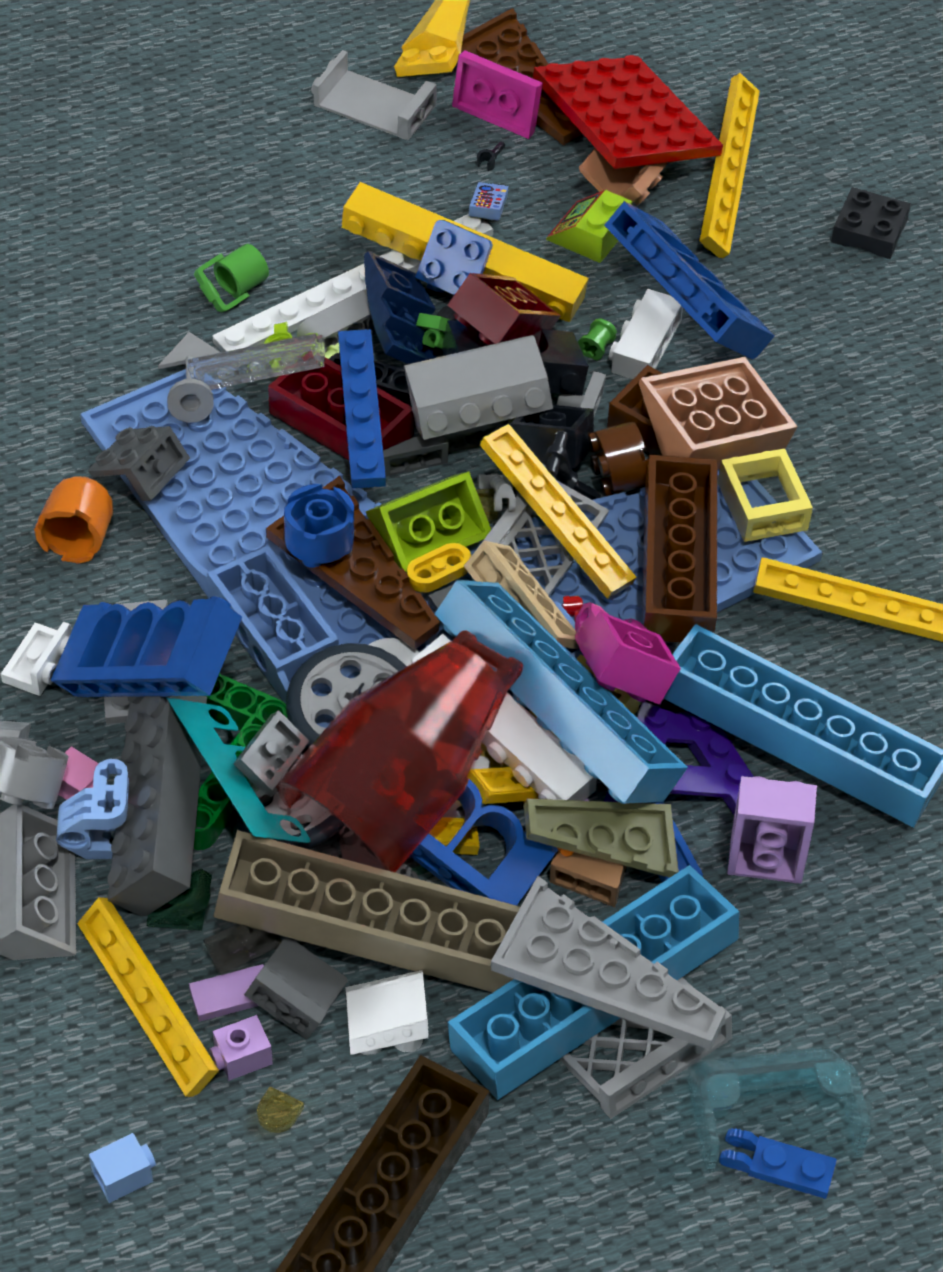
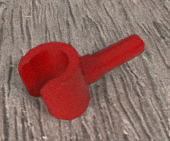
[562,596,583,621]

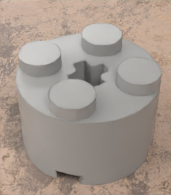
[0,736,69,809]

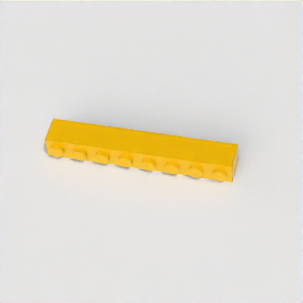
[342,182,589,322]

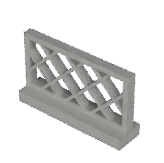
[477,464,609,597]
[560,977,732,1119]

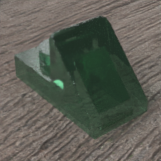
[146,868,212,931]

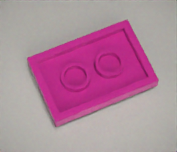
[452,50,542,139]

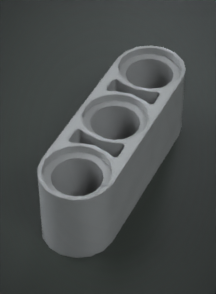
[297,289,375,354]

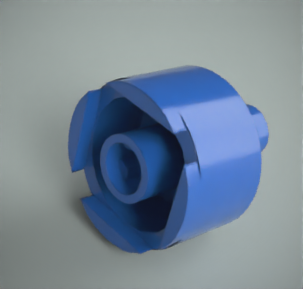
[284,484,354,568]

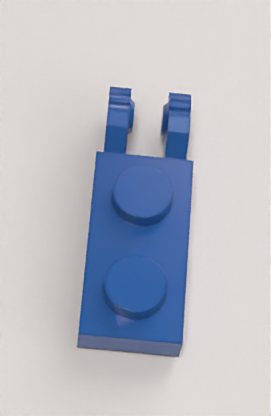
[719,1128,837,1199]

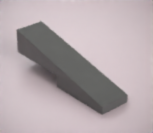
[383,420,508,477]

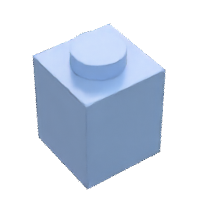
[89,1133,156,1203]

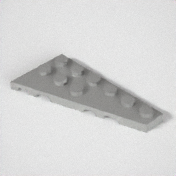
[491,876,726,1050]

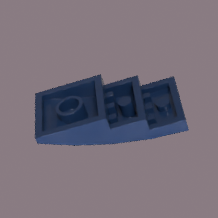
[364,251,437,364]

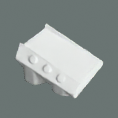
[345,970,428,1055]

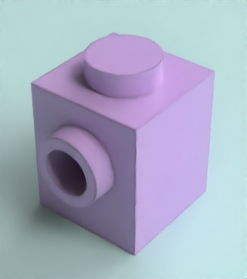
[209,1015,272,1081]

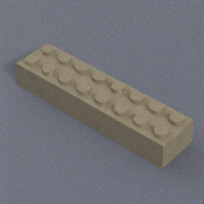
[213,830,520,992]

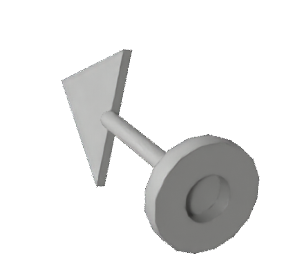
[158,332,222,423]

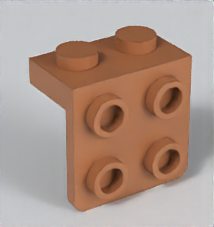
[579,148,667,206]

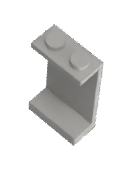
[311,50,437,140]

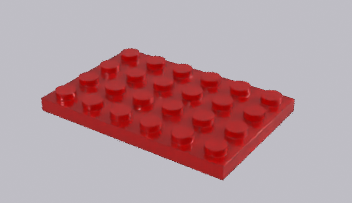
[533,55,723,169]

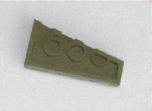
[523,798,679,878]

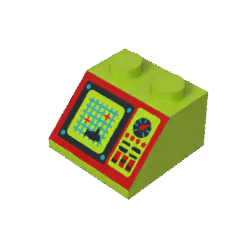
[546,190,633,263]

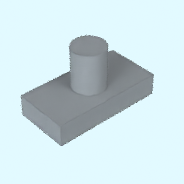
[557,371,606,416]

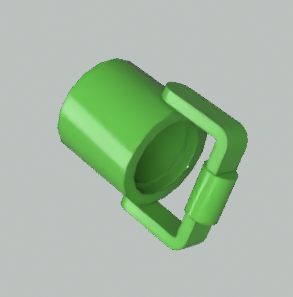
[194,244,269,312]

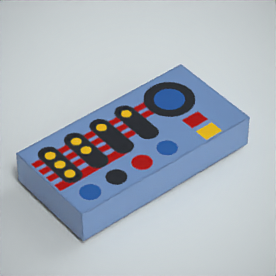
[469,182,509,221]

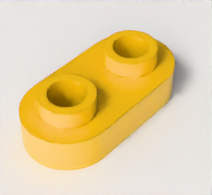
[407,543,471,593]

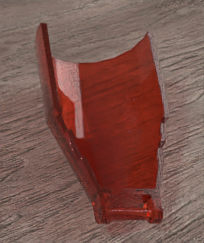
[276,630,523,873]

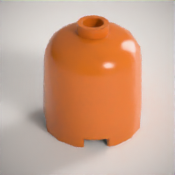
[34,476,113,563]

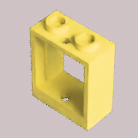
[717,449,813,542]

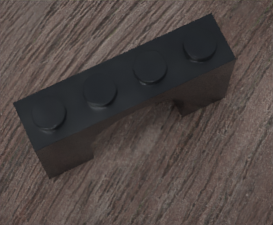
[442,320,589,396]

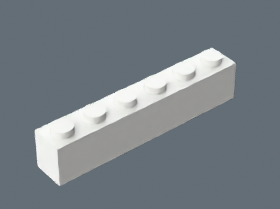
[411,634,597,801]

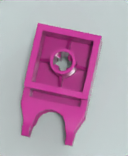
[575,602,681,704]

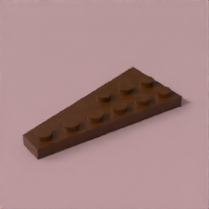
[461,8,582,145]
[266,476,440,650]

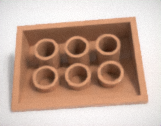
[639,357,798,469]

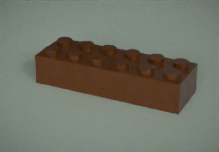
[642,455,717,642]

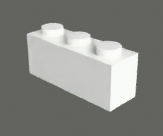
[609,289,683,379]

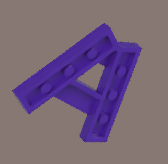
[604,702,754,815]

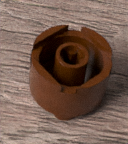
[587,422,649,497]

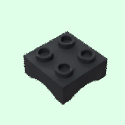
[831,187,911,259]

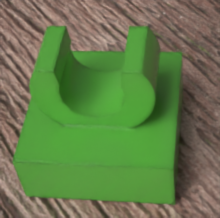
[416,313,450,349]

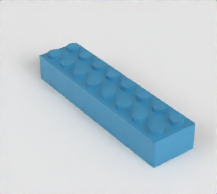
[435,580,688,804]
[664,624,943,828]
[448,865,739,1100]

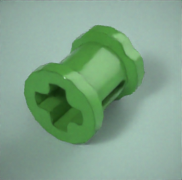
[578,318,617,361]

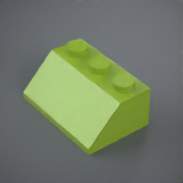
[365,471,491,572]

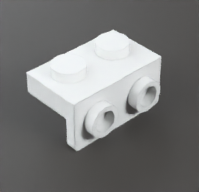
[1,622,72,696]

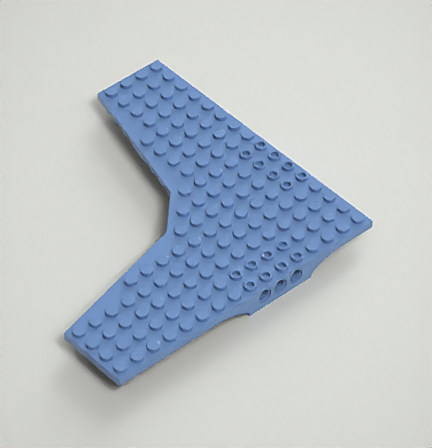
[80,364,822,780]

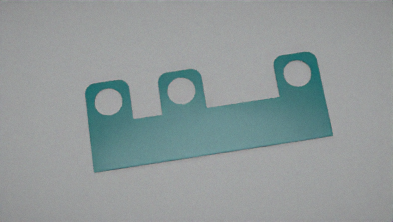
[166,697,310,843]

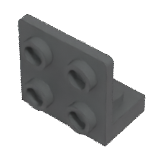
[88,426,190,501]
[231,710,309,811]
[244,937,348,1039]

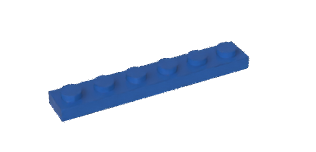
[338,329,386,488]

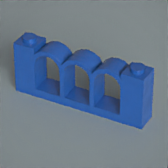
[604,201,775,359]
[50,596,242,697]
[322,711,558,905]

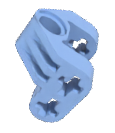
[56,759,129,859]

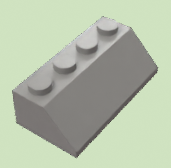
[404,335,553,440]
[0,804,76,960]

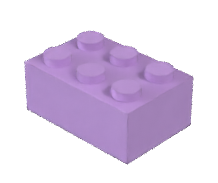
[727,776,817,884]

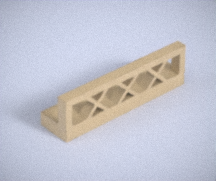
[464,540,579,650]

